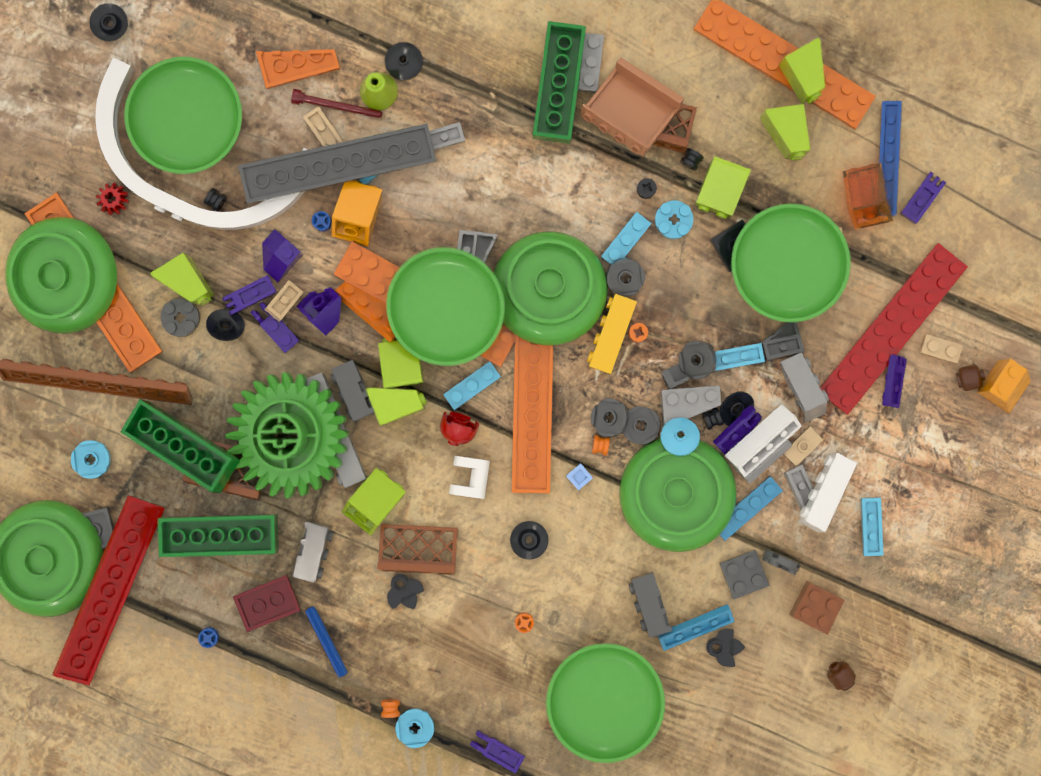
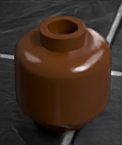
[956,364,986,391]
[827,661,856,691]

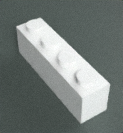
[725,404,802,477]
[799,452,857,533]

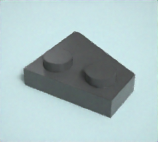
[762,322,804,361]

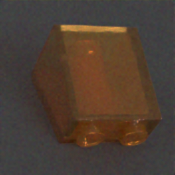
[843,163,893,229]

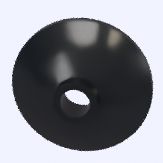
[89,3,128,42]
[385,42,423,80]
[206,309,245,341]
[719,391,754,426]
[510,521,549,560]

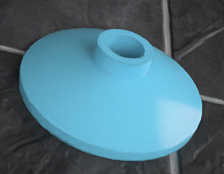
[661,418,700,456]

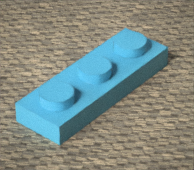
[601,212,652,264]
[715,343,765,371]
[443,361,501,410]
[860,497,884,556]

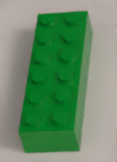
[533,21,586,144]
[120,399,240,493]
[158,514,278,557]

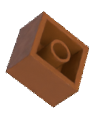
[789,581,845,635]

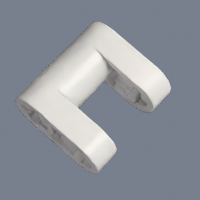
[449,456,490,499]

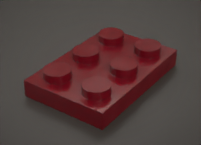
[233,575,301,632]

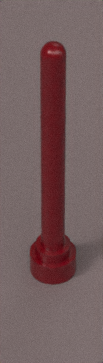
[291,89,383,118]

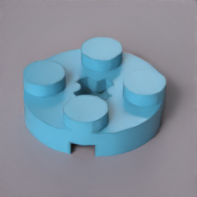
[655,200,693,239]
[71,440,111,479]
[395,708,434,748]

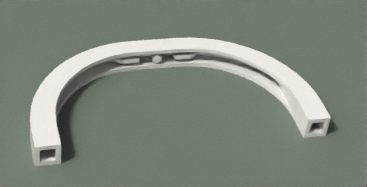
[96,58,308,230]

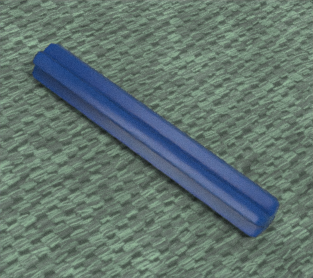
[305,606,348,677]

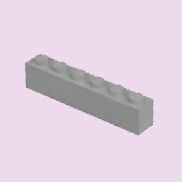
[307,372,367,488]

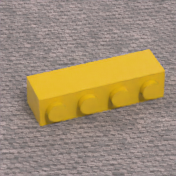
[586,294,637,374]

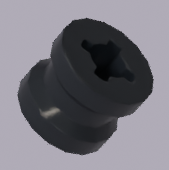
[680,148,704,171]
[637,178,657,199]
[203,188,227,212]
[702,407,723,430]

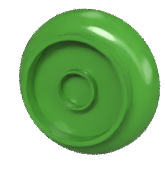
[124,57,242,174]
[732,204,851,322]
[5,217,117,334]
[493,231,608,345]
[386,248,505,366]
[619,435,737,552]
[0,500,104,617]
[546,644,665,763]

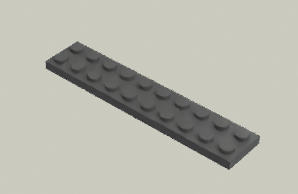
[238,124,436,204]

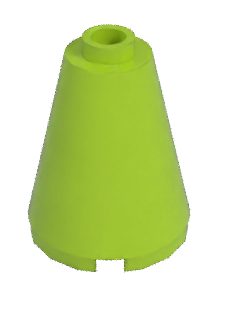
[360,72,398,111]

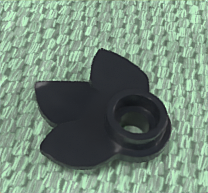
[387,574,424,609]
[706,629,745,667]

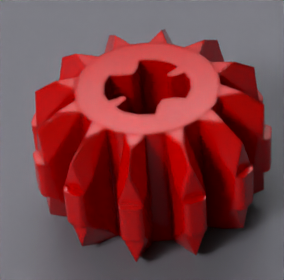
[96,182,129,215]

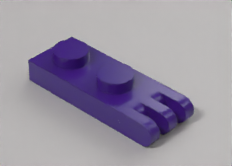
[900,171,946,224]
[222,275,277,315]
[882,354,907,408]

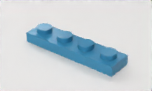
[720,476,783,541]
[657,604,735,651]

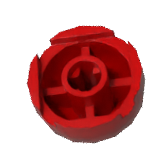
[440,411,479,446]

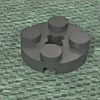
[606,258,645,297]
[161,298,200,337]
[679,341,717,379]
[591,398,629,437]
[623,406,660,444]
[762,549,801,575]

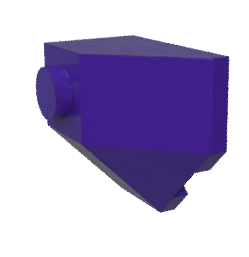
[262,229,304,283]
[296,287,341,336]

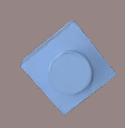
[566,463,593,490]

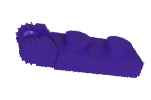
[251,302,300,353]
[713,406,762,455]
[470,730,525,774]

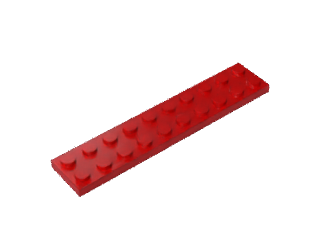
[820,243,968,415]
[52,495,165,686]

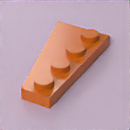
[256,49,340,89]
[335,281,396,343]

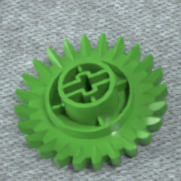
[225,372,349,498]

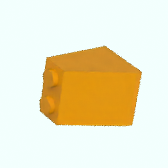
[332,180,382,246]
[977,359,1031,414]

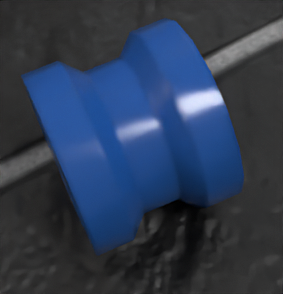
[312,211,332,232]
[198,627,219,648]

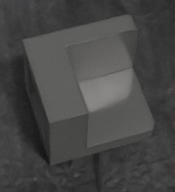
[660,364,690,389]

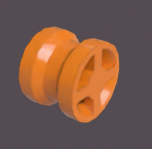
[628,323,648,343]
[592,435,610,456]
[515,612,534,633]
[381,699,400,718]

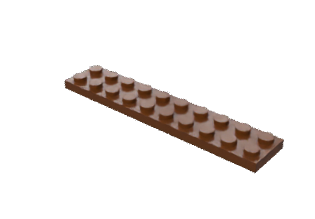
[0,359,193,405]

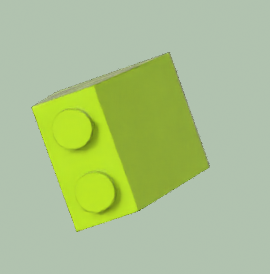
[779,37,825,104]
[760,104,810,161]
[695,156,751,219]
[150,253,214,306]
[378,339,424,389]
[366,388,427,426]
[342,468,406,536]

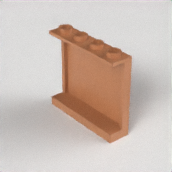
[580,57,684,157]

